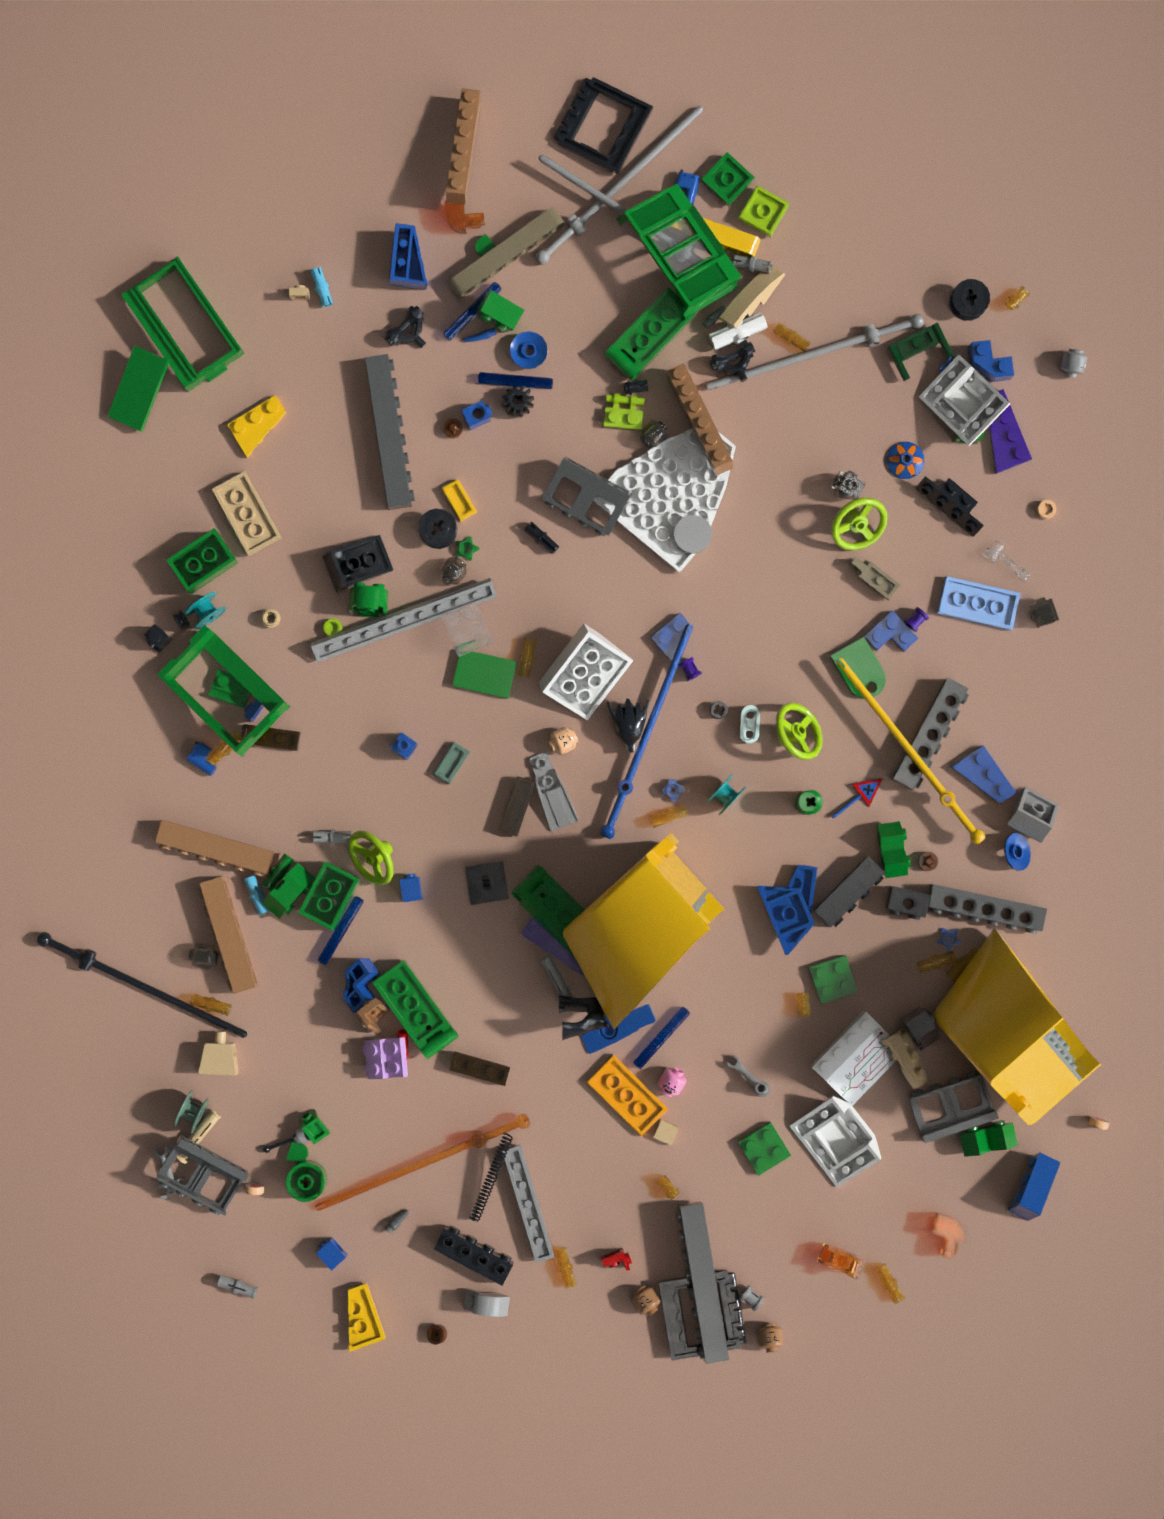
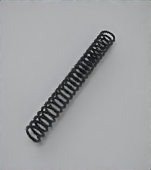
[469,1133,513,1222]

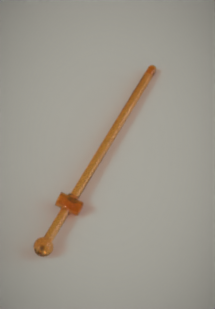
[315,1114,531,1211]

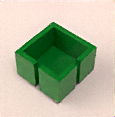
[475,290,524,333]

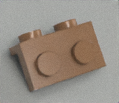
[357,997,390,1033]

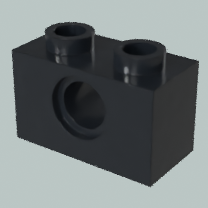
[886,886,931,920]

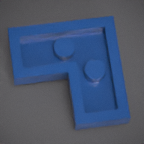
[864,611,919,652]

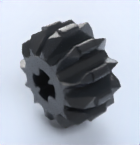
[502,385,534,418]

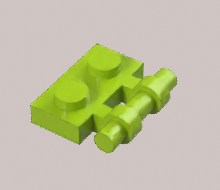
[604,393,645,431]

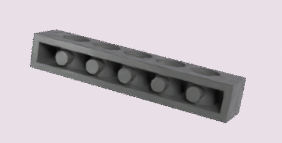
[891,678,969,790]
[928,884,1047,934]

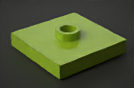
[738,185,790,238]

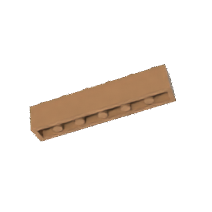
[446,88,481,205]
[667,363,733,476]
[155,820,275,877]
[198,876,259,994]

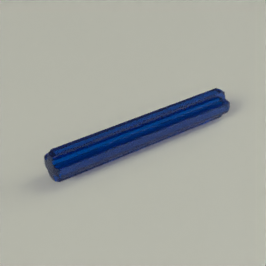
[443,282,501,341]
[478,372,553,389]
[317,896,364,965]
[633,1007,690,1069]

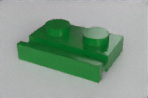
[208,669,251,709]

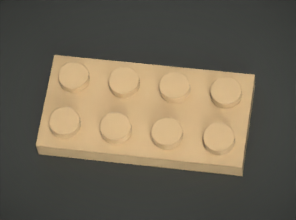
[212,471,282,556]

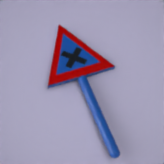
[832,778,883,818]

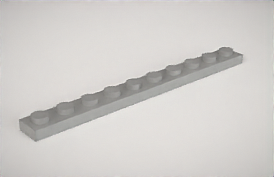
[310,578,497,662]

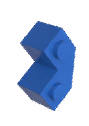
[968,340,1014,382]
[343,958,380,1013]

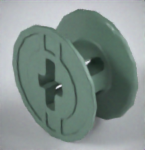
[174,1090,209,1134]

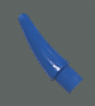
[463,327,496,342]

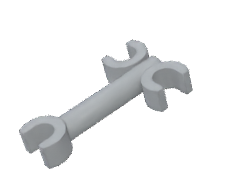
[154,1145,185,1199]

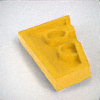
[227,395,286,458]
[348,1282,386,1352]

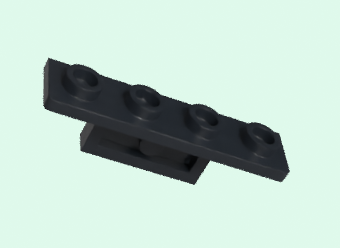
[916,476,984,537]

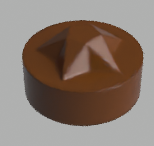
[444,418,463,438]
[918,852,938,871]
[427,1324,447,1345]

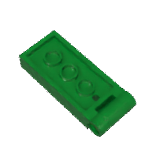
[604,287,696,381]
[511,866,585,956]
[372,960,459,1060]

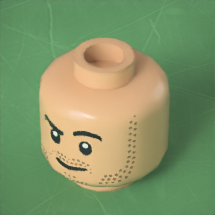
[548,727,578,755]

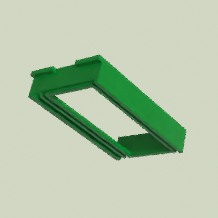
[121,256,245,392]
[157,625,291,757]

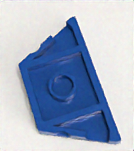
[757,886,815,955]

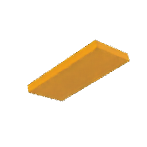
[586,1054,668,1136]

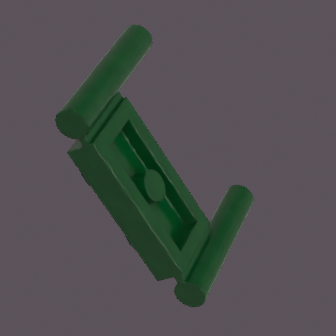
[887,323,955,381]

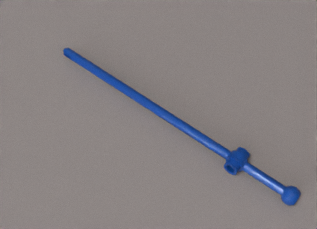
[600,624,693,839]

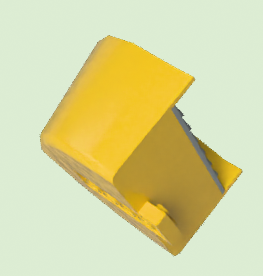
[563,833,725,1029]
[933,928,1101,1125]

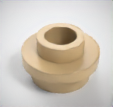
[261,609,281,628]

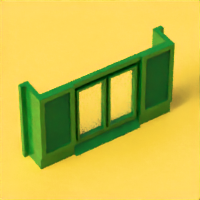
[616,184,742,319]

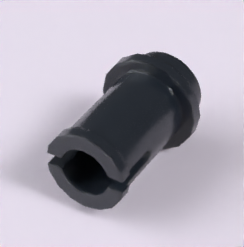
[624,379,648,395]

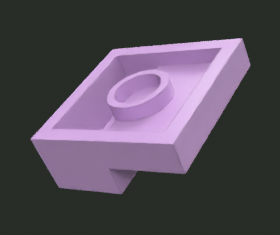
[362,1037,408,1079]

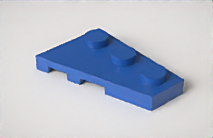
[951,745,1016,804]
[787,865,818,914]

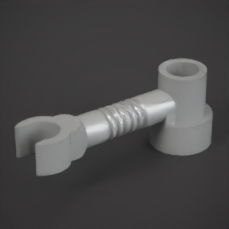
[727,1055,770,1097]

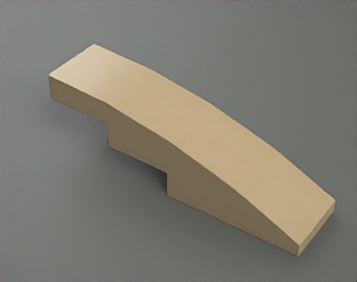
[720,266,785,329]

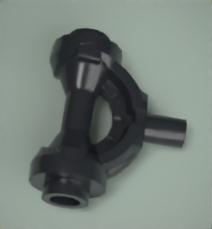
[384,306,426,348]
[709,340,755,382]

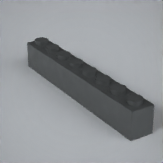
[365,354,415,510]
[676,1201,729,1364]

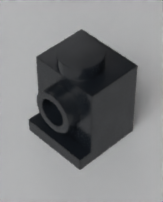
[144,624,172,653]

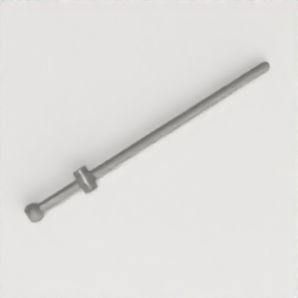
[535,106,703,265]
[538,155,703,264]
[705,314,924,390]

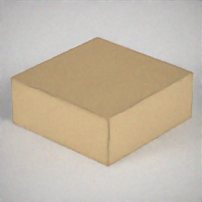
[653,1119,679,1145]

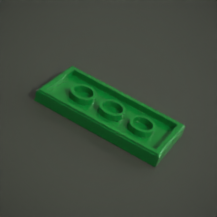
[107,345,170,432]

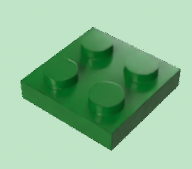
[701,152,755,207]
[809,955,858,1004]
[738,1122,791,1176]

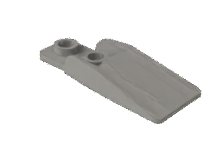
[529,752,579,831]

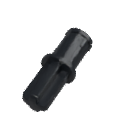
[524,521,559,554]

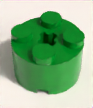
[349,582,389,618]
[286,1160,327,1202]

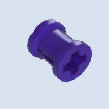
[904,607,929,632]
[679,657,702,682]

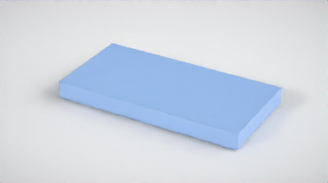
[937,576,1021,631]

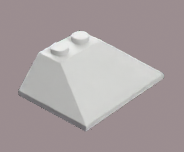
[919,355,1010,446]
[790,1096,881,1187]

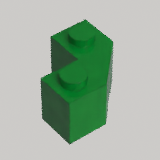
[877,821,911,878]
[262,863,315,919]
[960,1120,1018,1157]

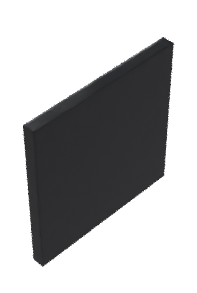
[465,861,509,905]

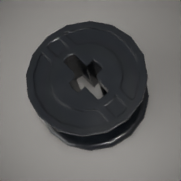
[950,279,990,321]
[418,508,458,549]

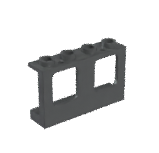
[542,457,632,536]
[908,1071,999,1143]
[156,1134,249,1216]

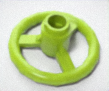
[831,497,888,551]
[775,702,823,760]
[348,830,394,886]

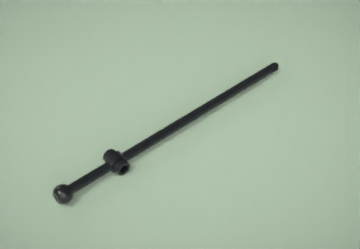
[37,932,247,1038]

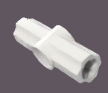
[709,312,768,350]

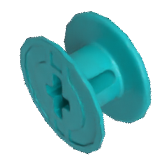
[184,592,227,630]
[706,775,746,815]

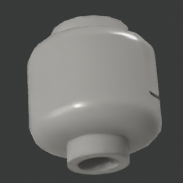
[1060,348,1087,377]

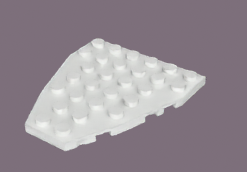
[593,429,736,573]

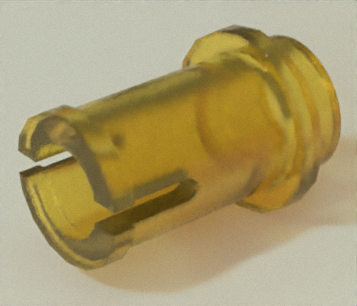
[1005,286,1030,310]
[796,993,812,1017]
[656,1174,680,1200]

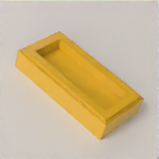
[441,479,477,522]

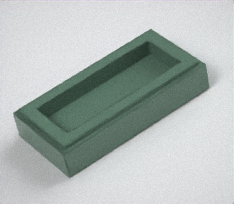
[434,742,470,784]

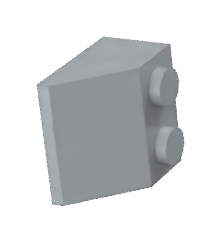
[1007,787,1059,843]

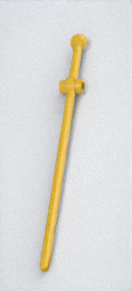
[836,658,985,844]

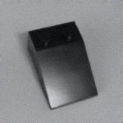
[322,535,394,592]

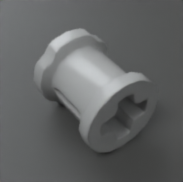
[739,1285,765,1311]

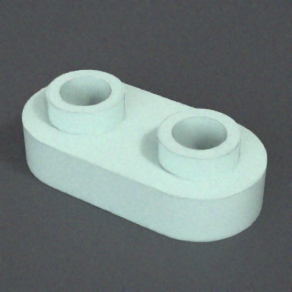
[740,705,760,744]

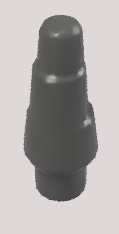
[702,306,726,329]
[384,1209,409,1234]

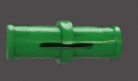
[262,853,294,891]

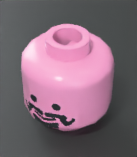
[658,1067,687,1097]

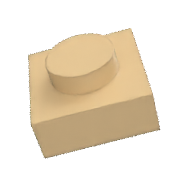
[289,285,310,300]

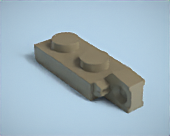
[850,557,900,600]

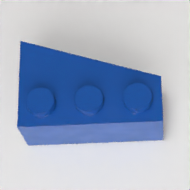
[388,223,428,290]
[1007,1152,1061,1221]

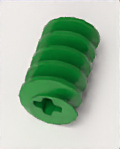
[795,790,823,815]

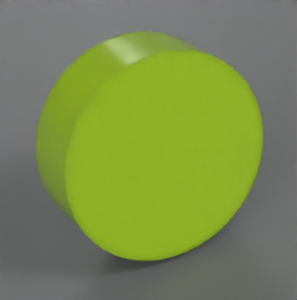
[323,618,343,637]

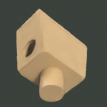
[199,1031,238,1076]

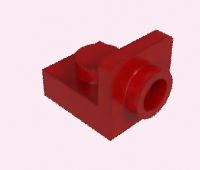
[601,1248,632,1271]

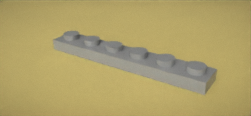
[502,1144,555,1263]

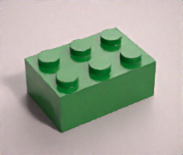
[166,528,239,594]
[298,861,361,931]

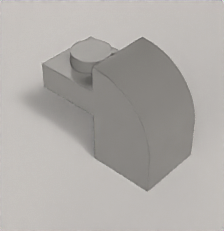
[463,1289,510,1317]

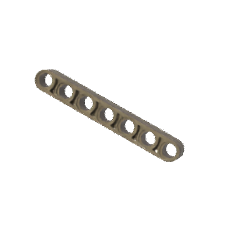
[448,207,565,299]

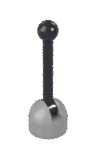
[263,1128,309,1153]

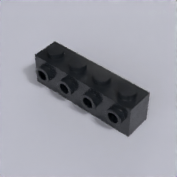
[434,1225,514,1286]

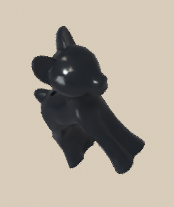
[558,995,610,1040]

